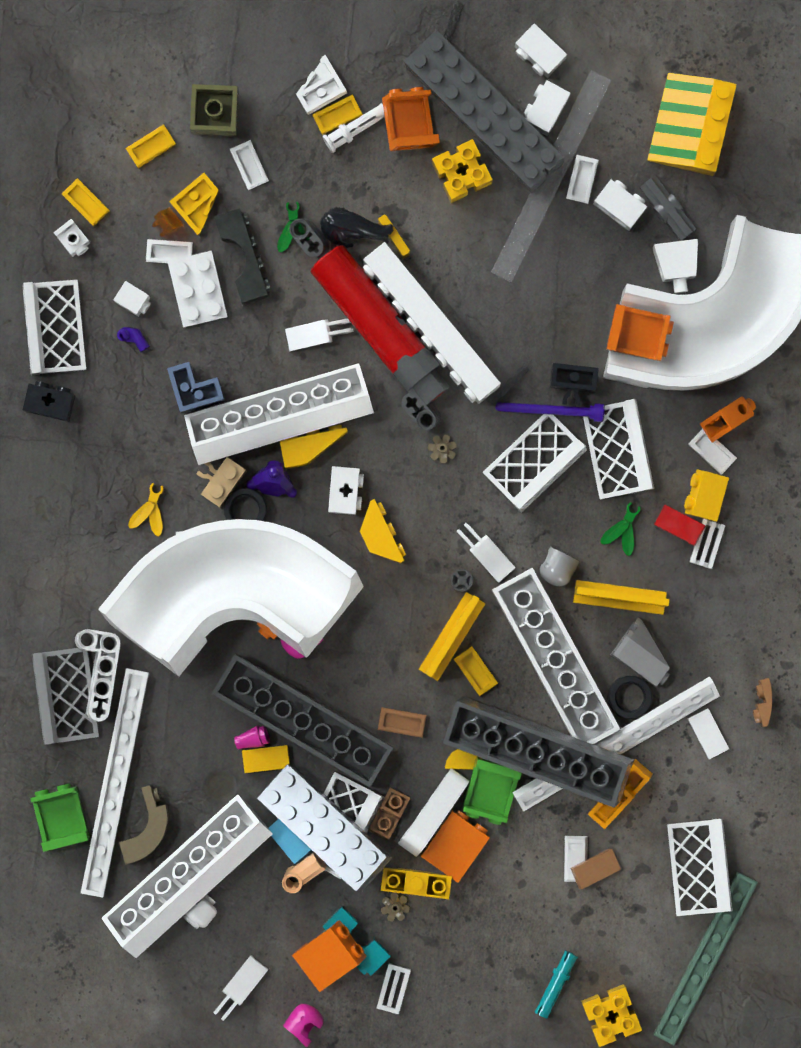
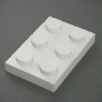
[167,251,228,327]

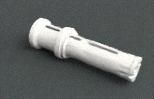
[322,103,385,153]

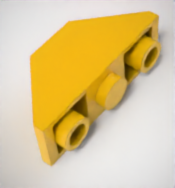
[360,499,406,563]
[381,868,452,899]

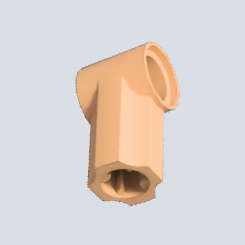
[282,852,327,893]

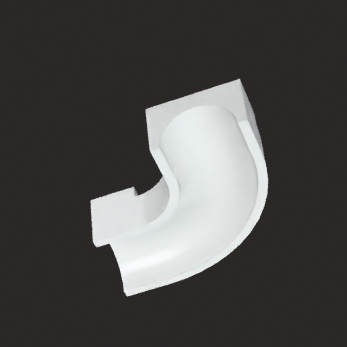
[603,215,801,391]
[98,519,363,676]

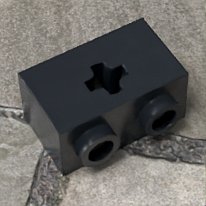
[22,381,76,422]

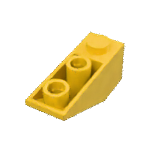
[280,425,348,469]

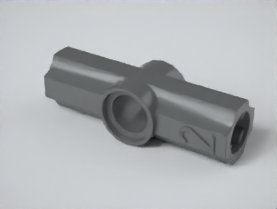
[640,176,697,241]

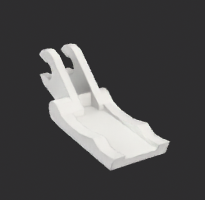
[285,319,354,352]
[457,523,515,583]
[213,955,268,1021]

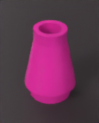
[234,725,270,750]

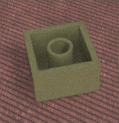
[190,84,239,136]

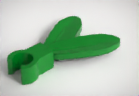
[277,202,310,253]
[600,502,640,556]

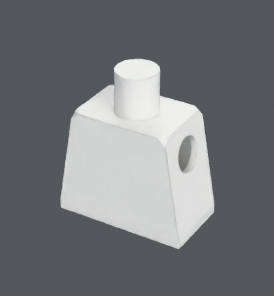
[653,239,698,294]

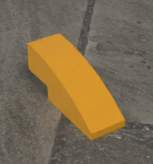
[588,759,653,829]

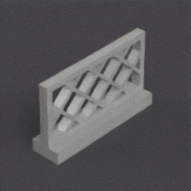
[32,648,99,745]

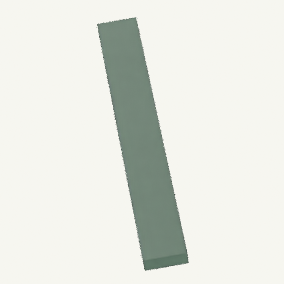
[653,872,758,1046]

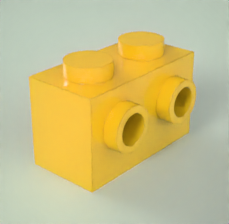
[684,469,729,522]

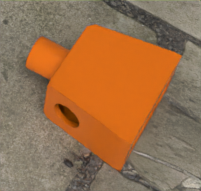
[700,396,756,443]

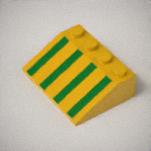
[647,73,737,176]

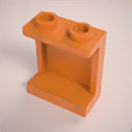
[382,87,440,151]
[606,304,674,361]
[421,810,490,883]
[292,920,366,992]

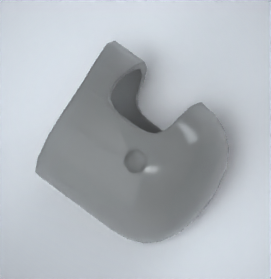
[540,545,579,586]

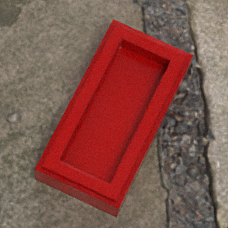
[654,505,706,546]

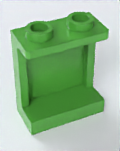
[462,756,522,825]
[30,783,90,852]

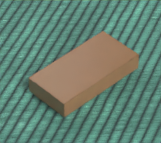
[378,707,426,738]
[570,848,621,889]

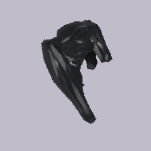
[320,206,393,248]

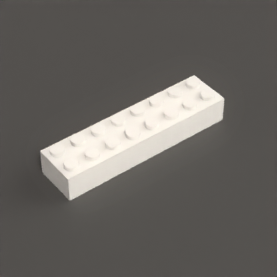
[363,242,501,405]
[184,363,374,465]
[492,568,620,744]
[102,795,272,958]

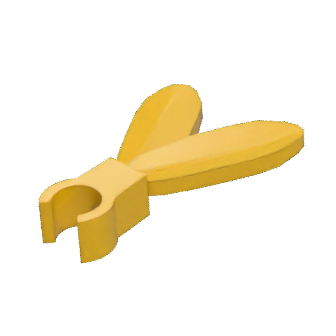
[128,483,164,536]

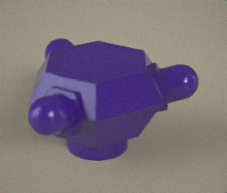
[246,461,297,498]

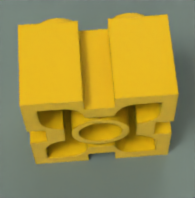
[432,139,492,203]
[581,984,642,1047]

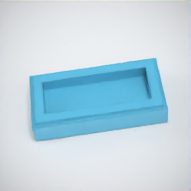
[268,819,312,865]

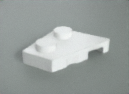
[296,55,347,115]

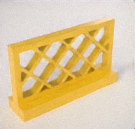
[573,580,670,615]
[419,592,485,681]

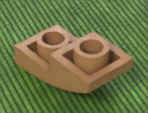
[753,678,772,727]
[368,788,410,841]

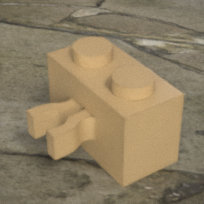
[196,457,247,508]

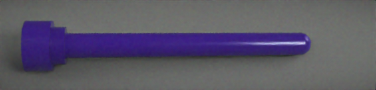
[495,402,605,422]

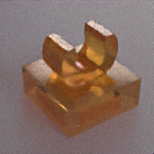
[152,207,184,237]

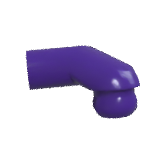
[117,327,150,352]

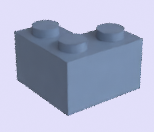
[167,362,225,414]

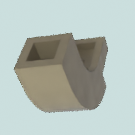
[119,784,169,865]

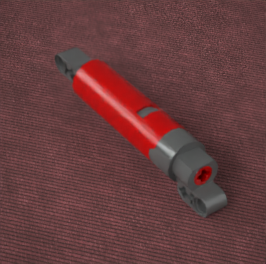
[289,218,450,431]

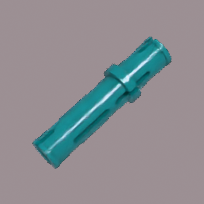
[534,950,578,1019]

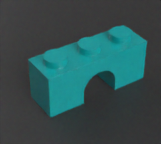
[322,906,391,976]

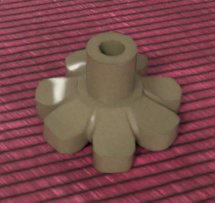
[428,435,457,464]
[381,892,410,922]

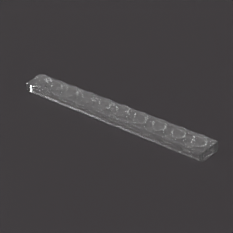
[491,70,611,283]

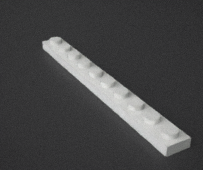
[81,668,149,898]
[512,677,720,812]

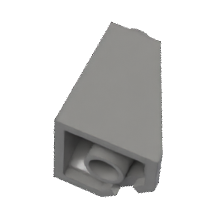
[610,617,670,687]

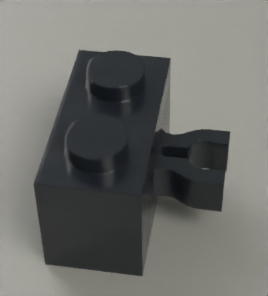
[549,363,599,407]

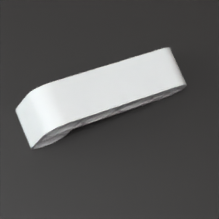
[75,629,120,722]
[398,768,470,857]

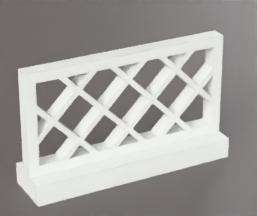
[22,280,86,376]
[583,399,654,500]
[483,414,587,513]
[304,772,385,879]
[667,819,733,916]

